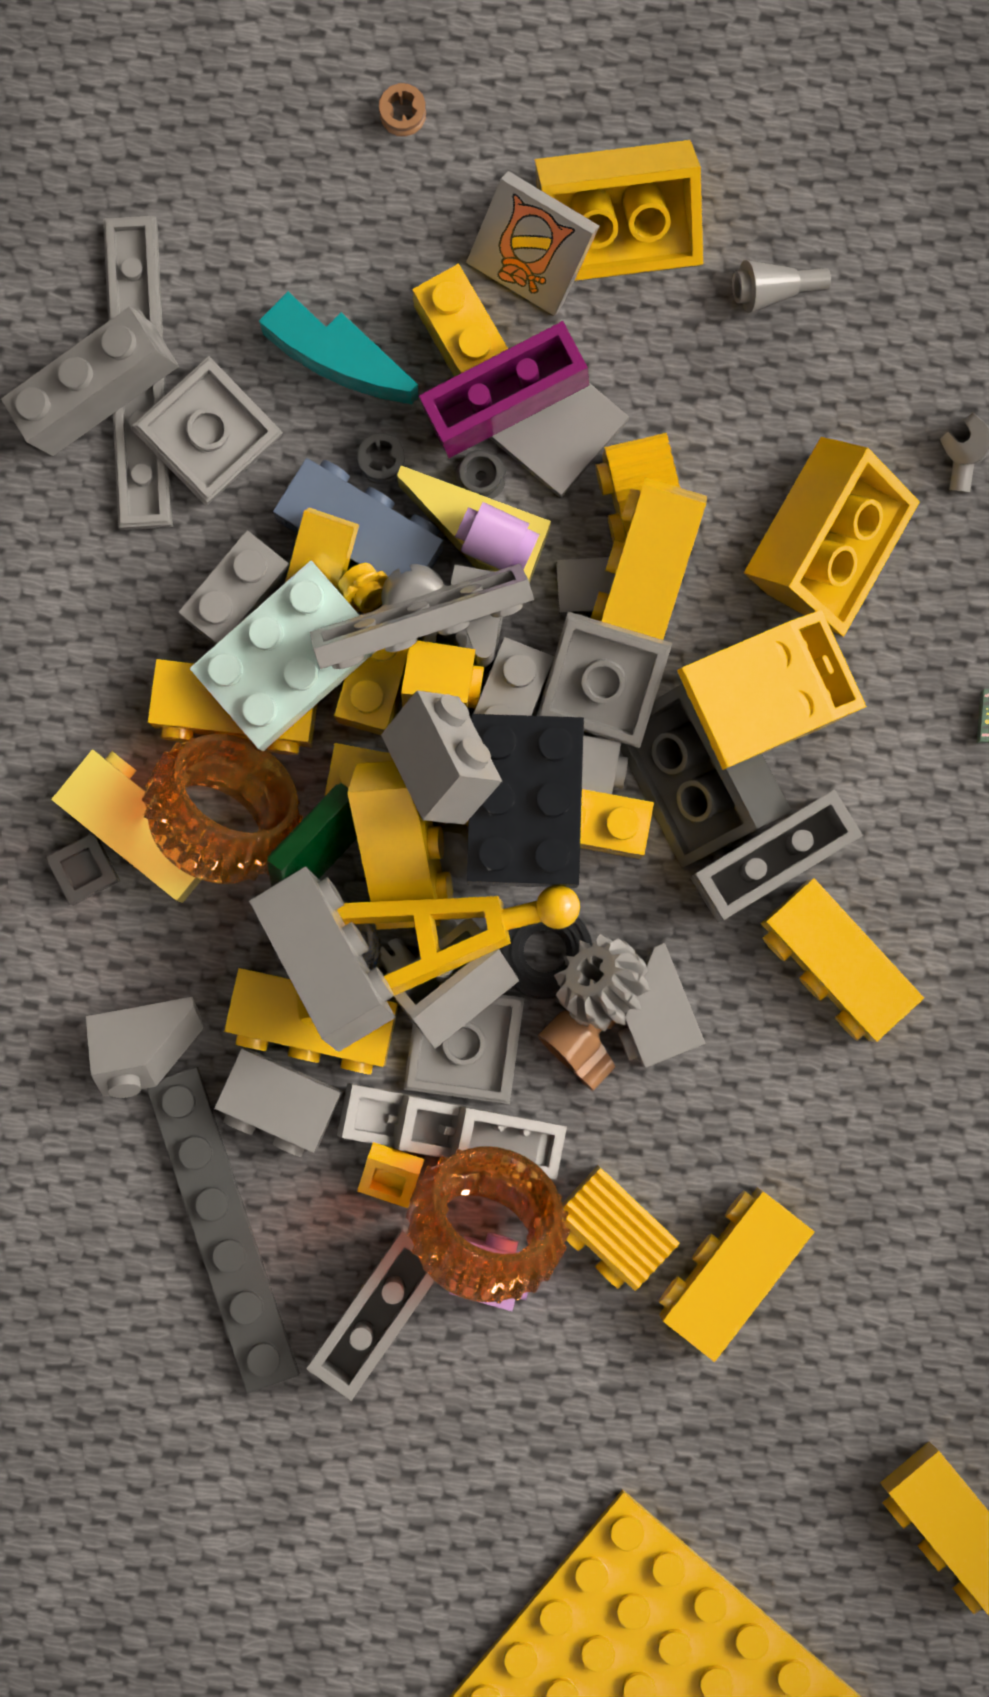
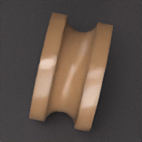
[379,83,426,137]

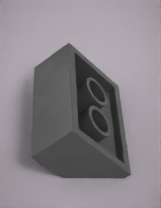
[617,683,792,868]

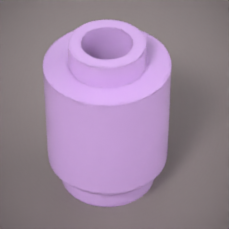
[455,502,540,570]

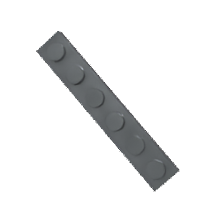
[147,1067,300,1394]

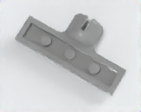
[310,564,534,669]

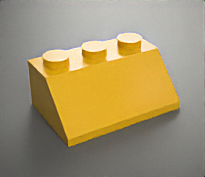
[534,140,703,281]
[744,437,920,637]

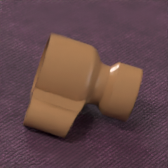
[537,1010,616,1091]

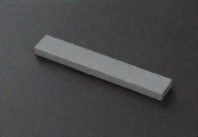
[103,216,173,530]

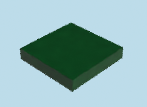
[267,782,357,887]

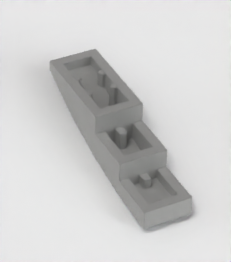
[337,1083,567,1180]

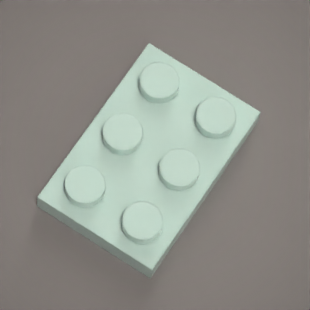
[190,561,376,751]

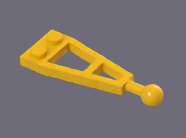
[294,885,580,1024]

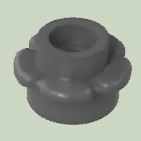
[454,450,506,499]

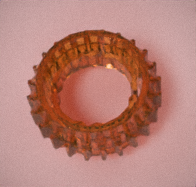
[142,734,303,884]
[406,1146,570,1304]

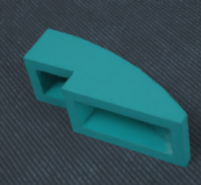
[259,291,419,404]

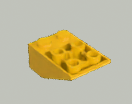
[677,610,867,770]

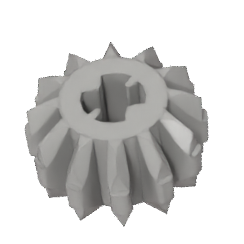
[554,934,650,1032]

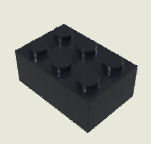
[467,714,584,888]

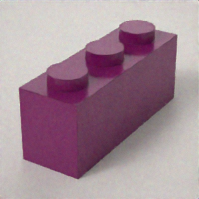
[419,321,590,459]

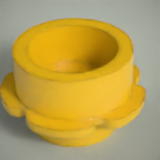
[337,563,388,613]

